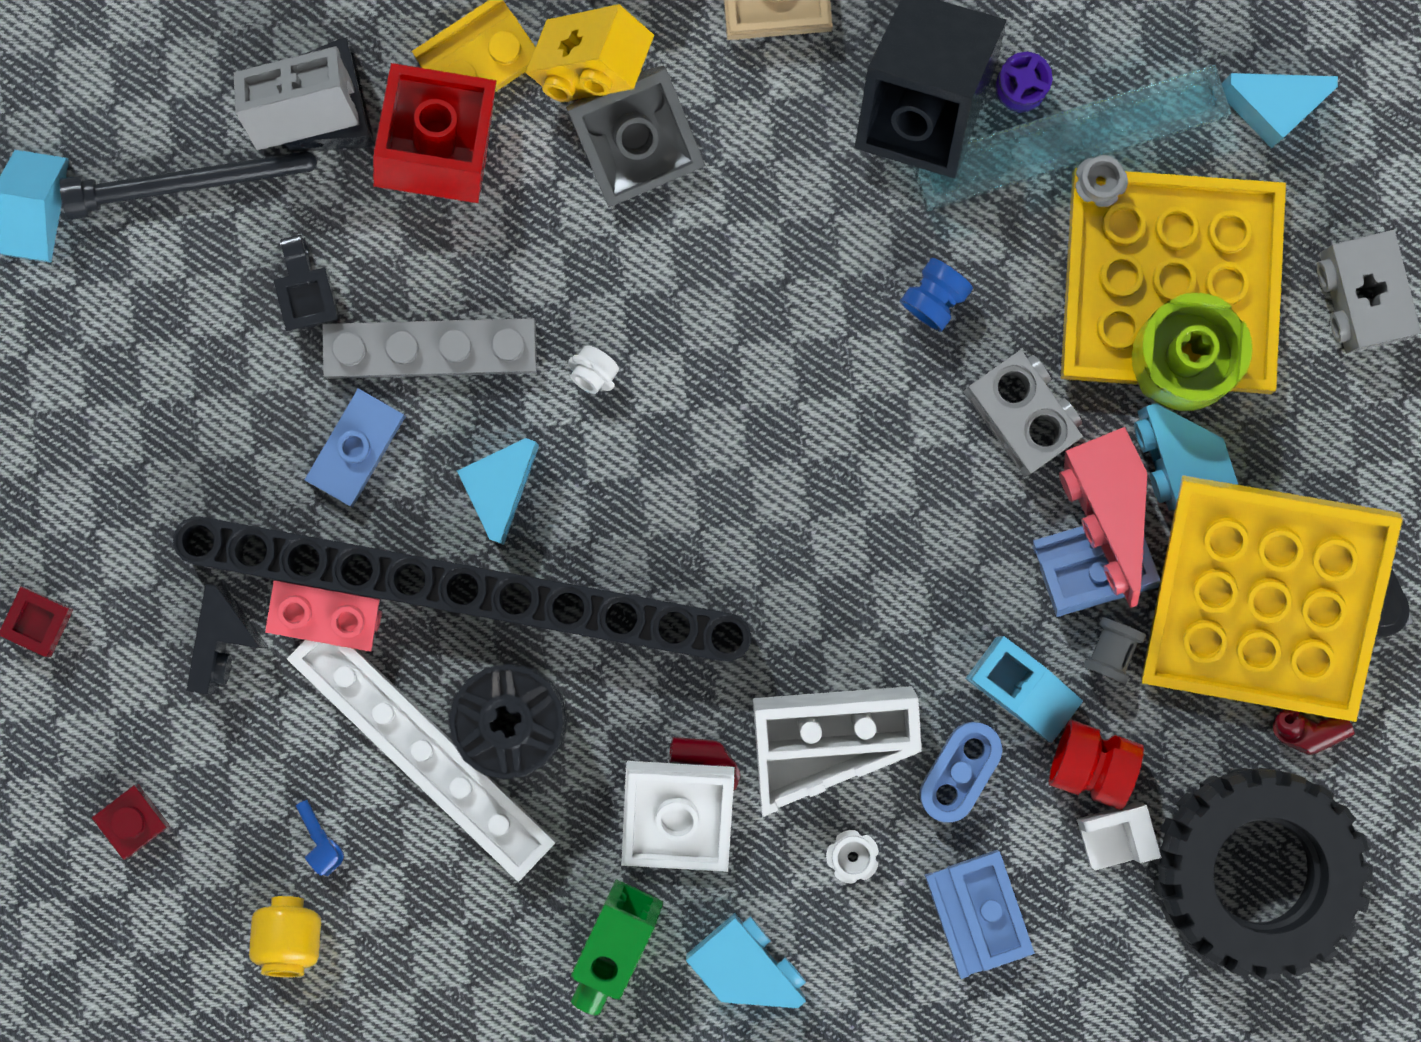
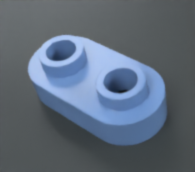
[919,722,1002,823]

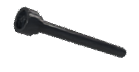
[60,151,317,220]

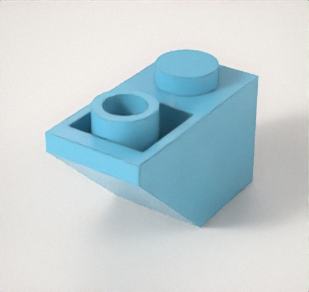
[1134,403,1238,512]
[965,636,1083,744]
[686,913,806,1008]

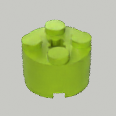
[1132,293,1252,411]

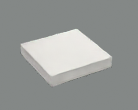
[621,761,734,872]

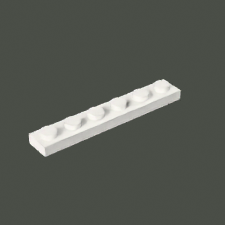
[287,640,557,882]

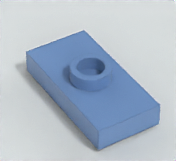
[305,388,406,507]

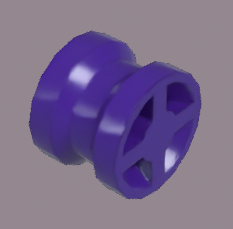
[995,51,1053,113]

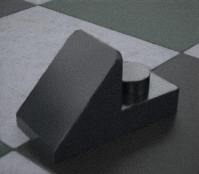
[186,584,268,695]

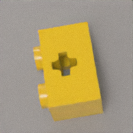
[525,4,654,102]

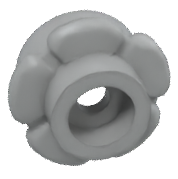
[1075,155,1128,207]

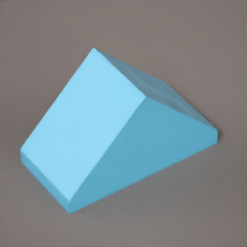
[1220,73,1338,149]
[0,150,69,263]
[457,438,539,545]

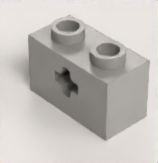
[1317,229,1421,354]

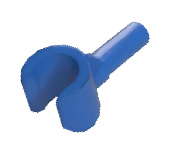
[296,800,344,876]

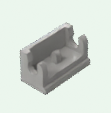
[234,46,359,150]

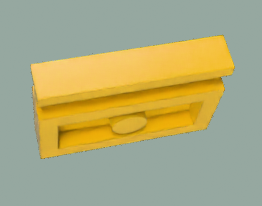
[412,0,535,92]

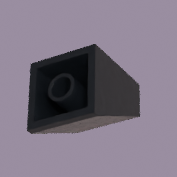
[854,0,1007,179]

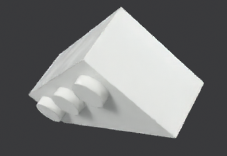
[753,686,922,817]

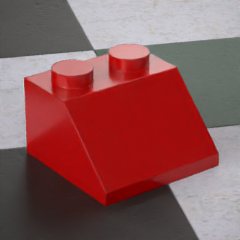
[373,63,497,204]

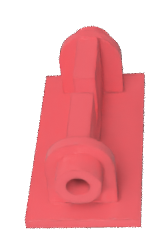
[265,580,382,652]

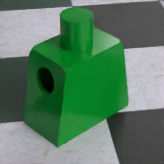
[571,879,664,1016]

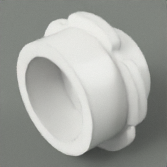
[568,346,619,394]
[826,830,879,884]

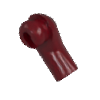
[1273,709,1355,755]
[669,737,740,792]

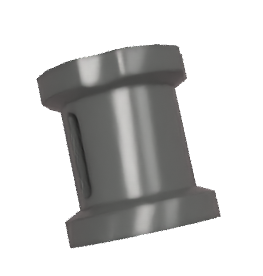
[1082,617,1147,684]

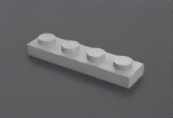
[322,318,537,379]

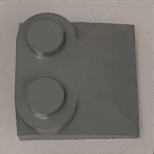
[566,65,705,208]

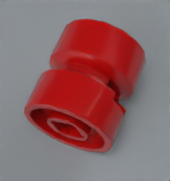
[1048,720,1144,810]

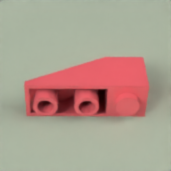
[1059,427,1147,608]

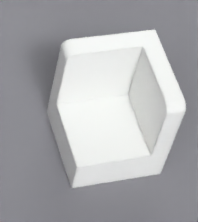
[1077,802,1161,870]

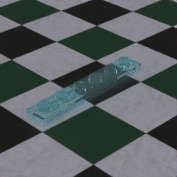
[912,64,1231,212]

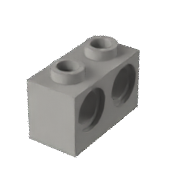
[963,350,1083,477]

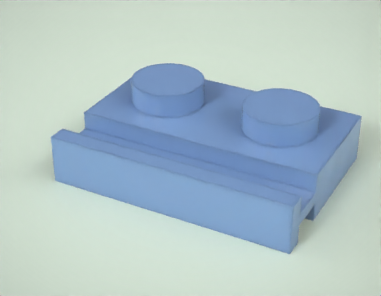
[1033,526,1160,617]
[924,850,1035,979]

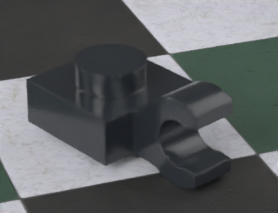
[274,235,341,333]

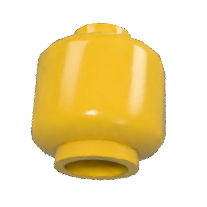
[249,896,321,977]

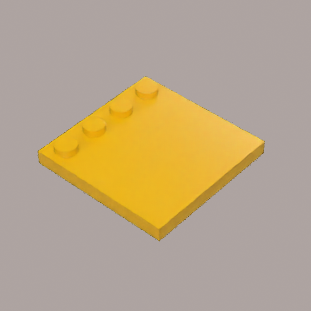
[1061,168,1286,394]
[1142,475,1403,722]

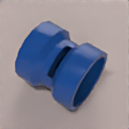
[900,258,974,332]

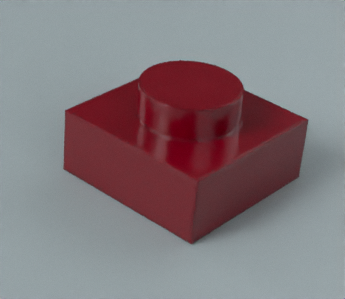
[0,586,74,657]
[92,784,170,860]

